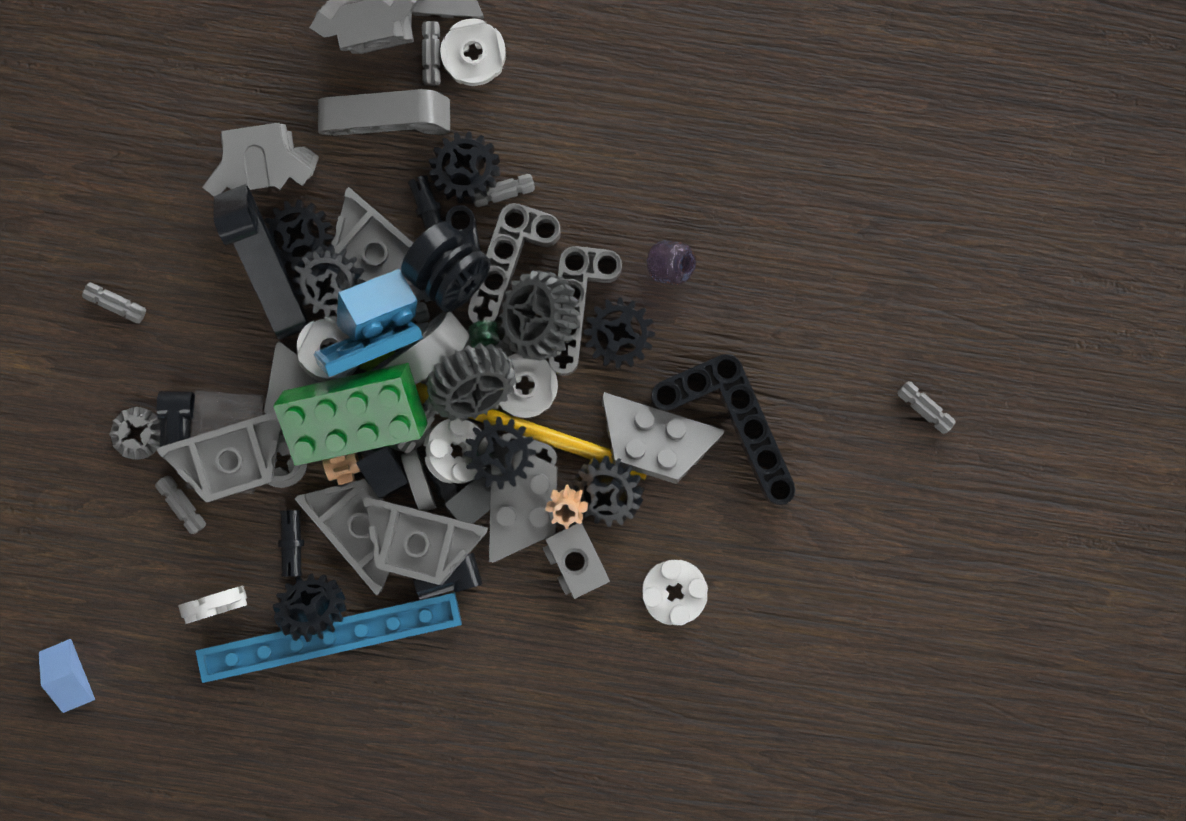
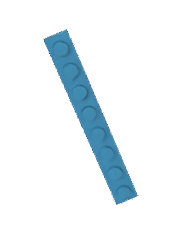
[196,592,462,683]

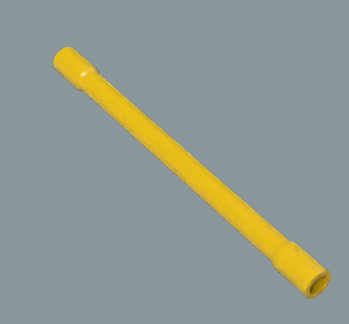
[416,382,647,480]

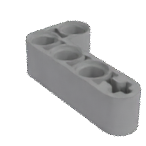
[318,89,450,136]
[468,203,561,329]
[549,246,622,376]
[370,311,470,385]

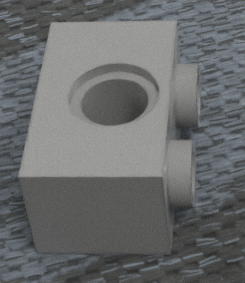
[543,523,610,599]

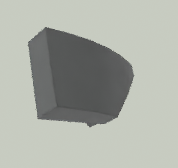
[443,467,491,524]

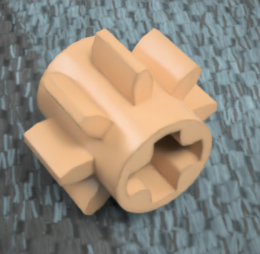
[322,453,361,485]
[546,485,588,529]

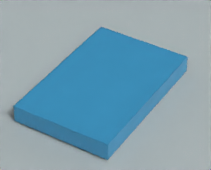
[313,321,423,377]

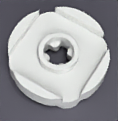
[440,19,506,86]
[297,316,359,382]
[499,354,558,418]
[424,418,488,484]
[642,560,708,625]
[178,586,247,624]

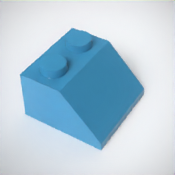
[337,268,417,341]

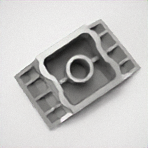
[309,0,419,54]
[202,123,319,196]

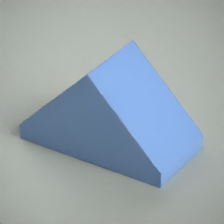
[39,639,95,713]

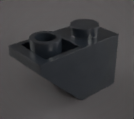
[356,447,409,498]

